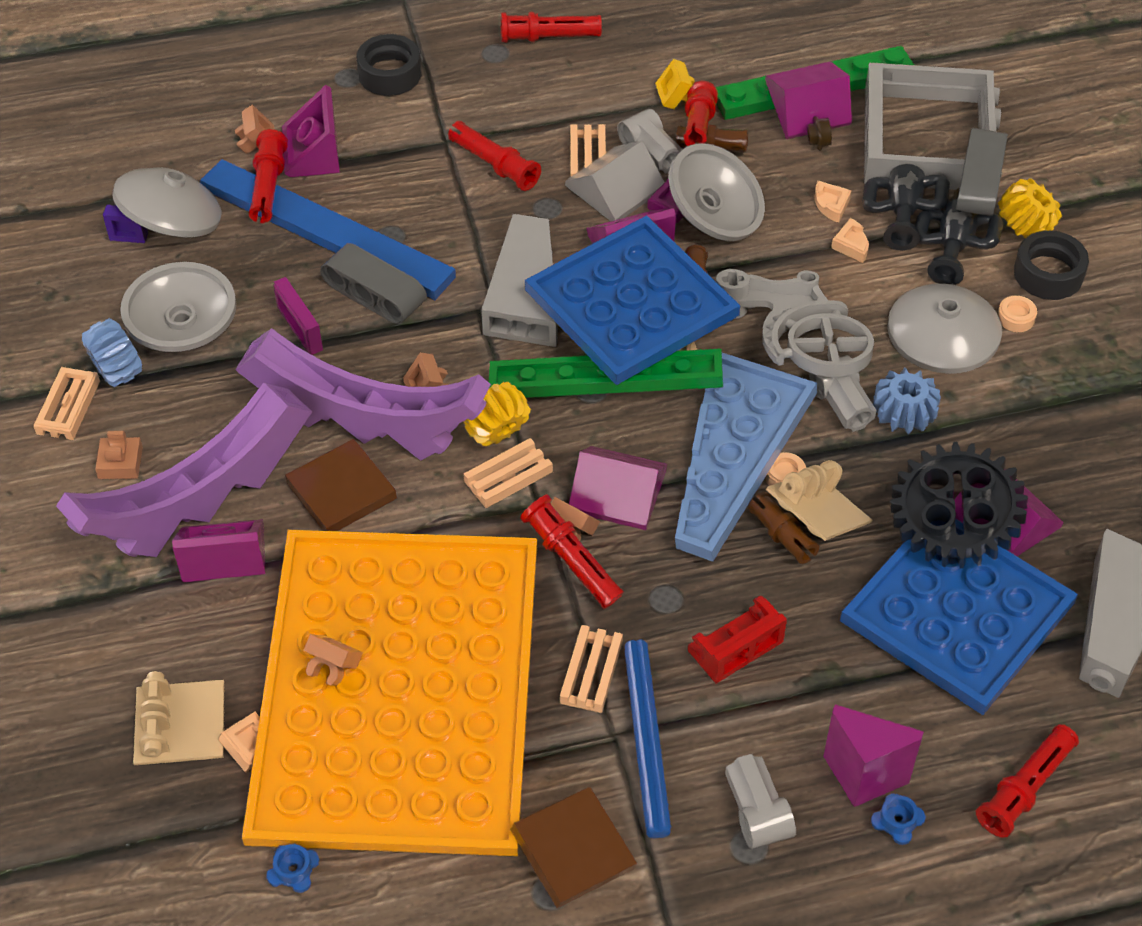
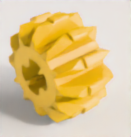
[998,178,1062,238]
[463,382,531,446]

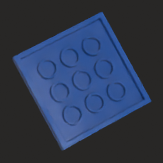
[525,215,740,385]
[840,518,1078,715]

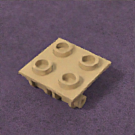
[766,460,872,541]
[133,671,224,765]

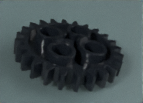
[890,442,1028,568]

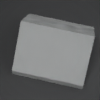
[565,140,665,221]

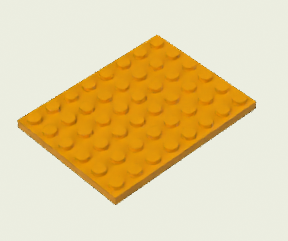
[242,530,537,856]

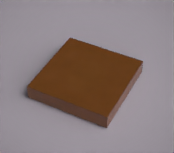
[285,439,397,531]
[510,787,637,908]

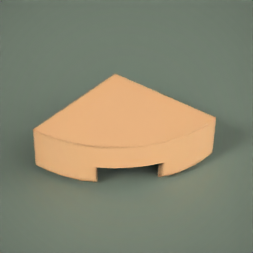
[815,181,852,223]
[831,218,869,263]
[218,711,260,773]

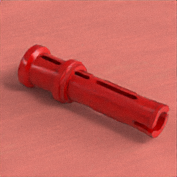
[501,12,602,43]
[684,81,718,146]
[448,121,541,191]
[249,129,288,223]
[520,494,624,610]
[976,724,1079,838]

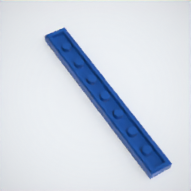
[200,159,456,300]

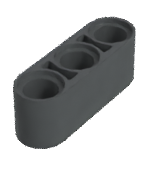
[956,128,1008,217]
[320,243,427,324]

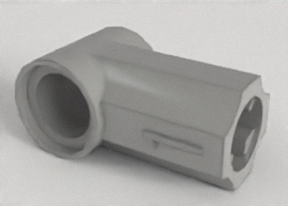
[617,108,683,173]
[809,355,877,432]
[725,754,796,849]

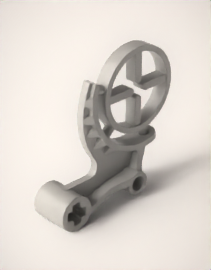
[716,269,874,377]

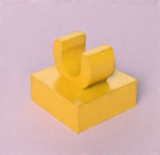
[655,59,695,109]

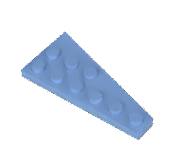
[675,353,817,562]

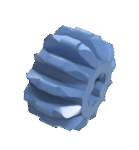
[82,318,142,387]
[873,367,941,435]

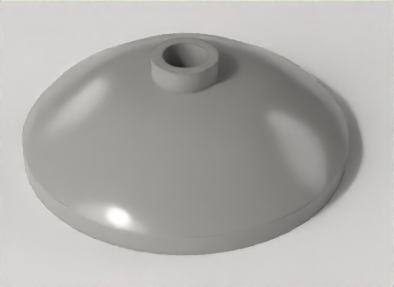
[669,143,765,241]
[112,168,222,237]
[120,262,236,352]
[887,284,1002,374]

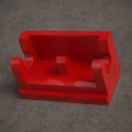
[688,595,787,684]

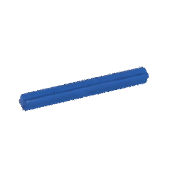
[624,639,671,839]

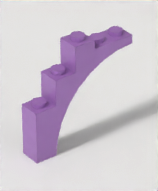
[235,328,491,461]
[56,382,312,557]

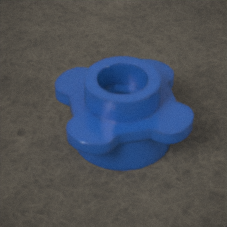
[871,794,925,845]
[267,844,320,893]

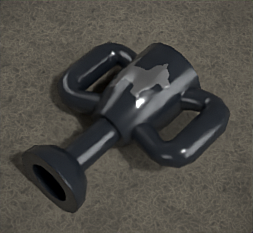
[862,164,950,251]
[915,199,1004,285]

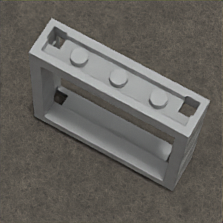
[864,63,1002,190]

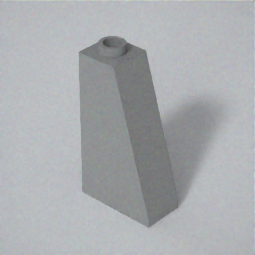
[482,214,558,347]
[1079,529,1142,698]

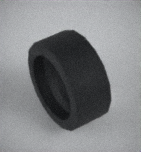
[356,34,422,96]
[1014,230,1089,300]

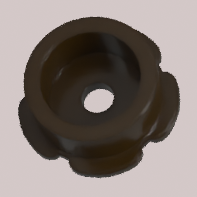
[807,116,832,151]

